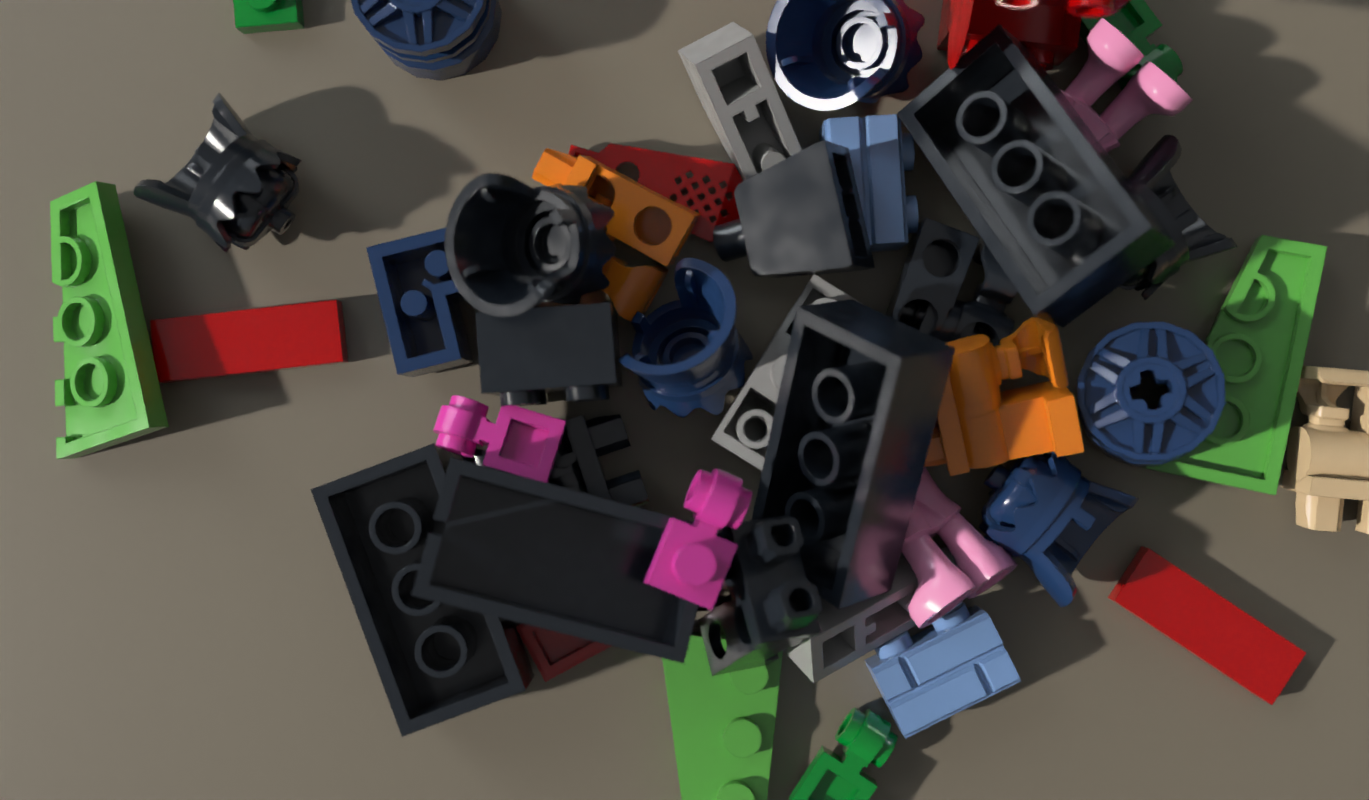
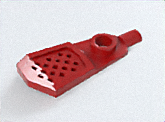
[568,143,743,242]

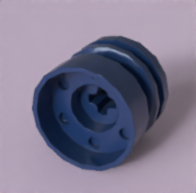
[351,0,502,81]
[1077,322,1225,466]

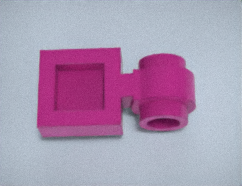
[433,395,566,483]
[644,468,752,610]

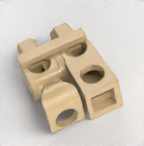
[1282,365,1369,534]

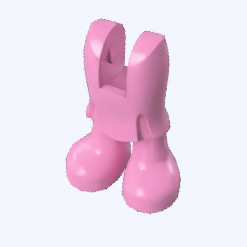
[1060,18,1192,153]
[901,467,1018,629]

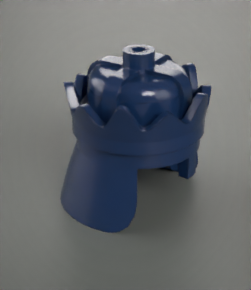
[766,0,925,111]
[618,258,753,418]
[979,452,1139,607]

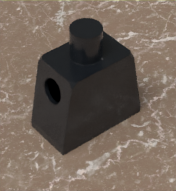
[713,140,875,278]

